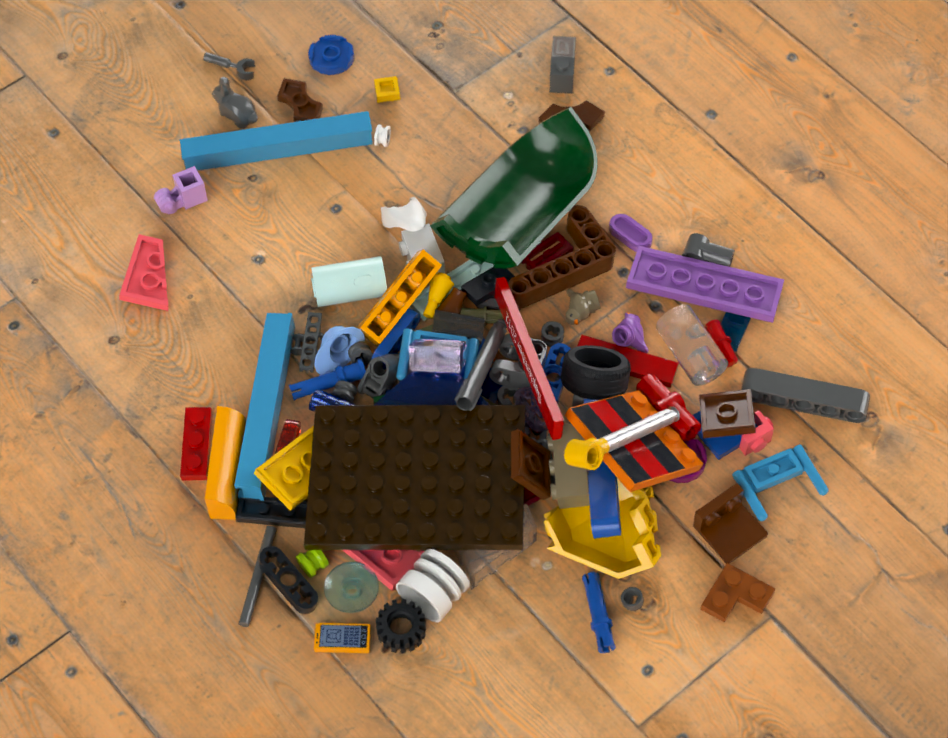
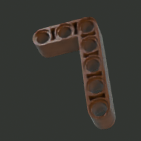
[508,205,616,309]

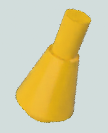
[423,272,454,319]

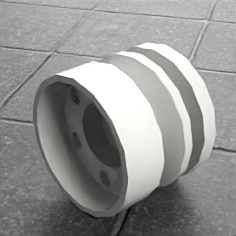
[396,549,470,623]

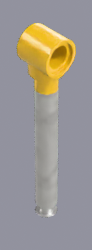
[564,407,680,470]

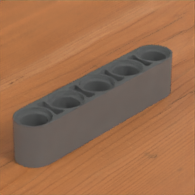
[741,368,870,423]

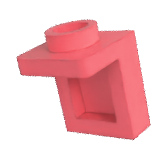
[739,410,774,456]

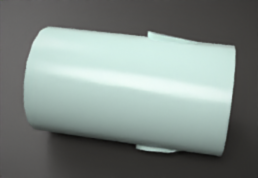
[311,256,387,307]

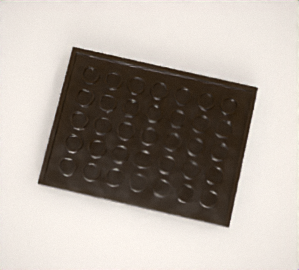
[304,405,525,550]

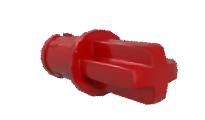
[704,319,738,367]

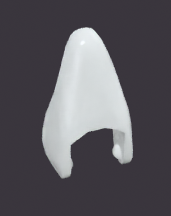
[381,197,427,231]

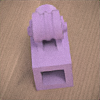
[154,166,208,214]

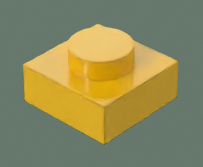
[374,76,401,103]

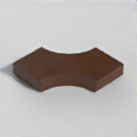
[277,78,323,122]
[539,100,605,131]

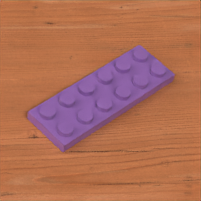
[626,246,784,323]

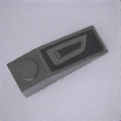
[550,36,576,94]

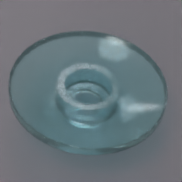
[324,562,379,613]

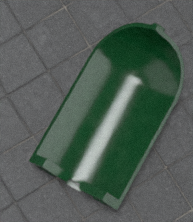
[430,106,598,269]

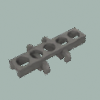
[290,312,324,373]

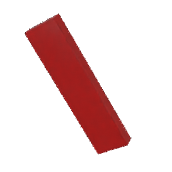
[577,335,679,388]

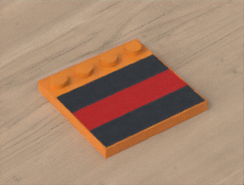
[564,390,703,492]

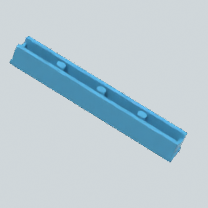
[180,111,372,171]
[234,313,295,501]

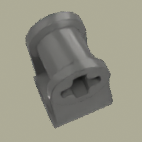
[357,354,399,398]

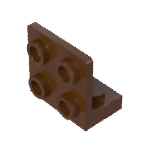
[693,483,768,564]

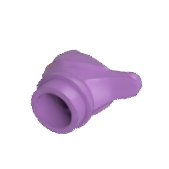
[612,312,649,353]

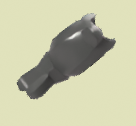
[212,77,258,129]

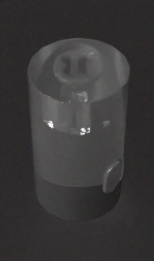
[656,304,728,386]

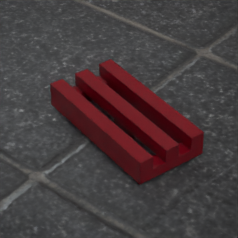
[521,232,574,270]

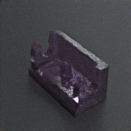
[409,339,466,373]

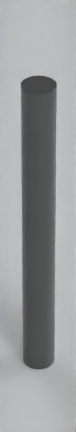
[238,526,277,627]

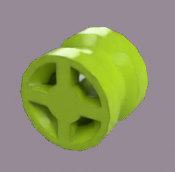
[295,550,329,578]

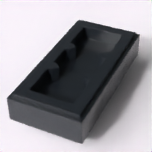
[461,266,515,306]

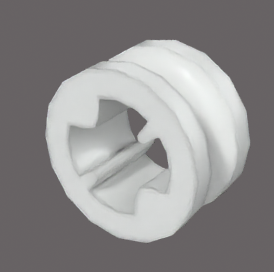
[374,124,391,147]

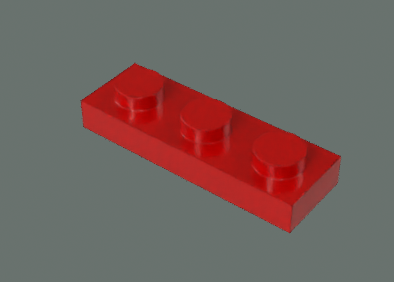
[180,407,212,481]

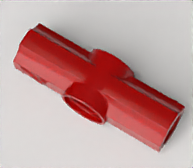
[636,374,701,441]

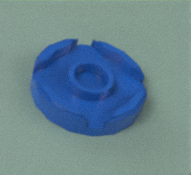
[308,35,354,75]

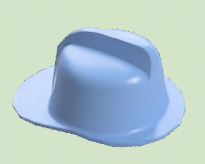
[314,326,365,375]

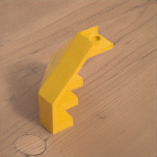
[543,478,661,579]

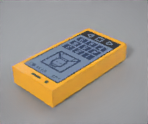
[314,623,371,653]

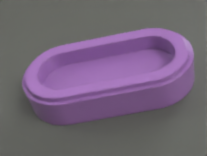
[609,214,652,252]

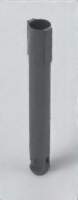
[454,319,507,411]

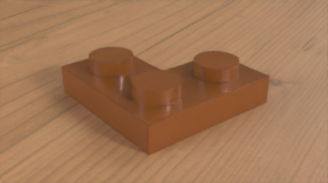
[700,563,776,623]

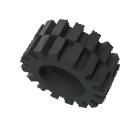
[376,599,426,653]

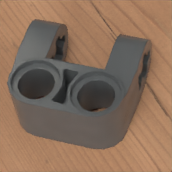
[489,334,547,391]

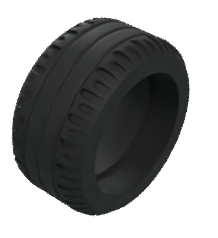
[561,345,631,400]

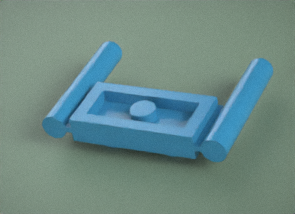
[396,328,479,381]
[732,445,829,521]

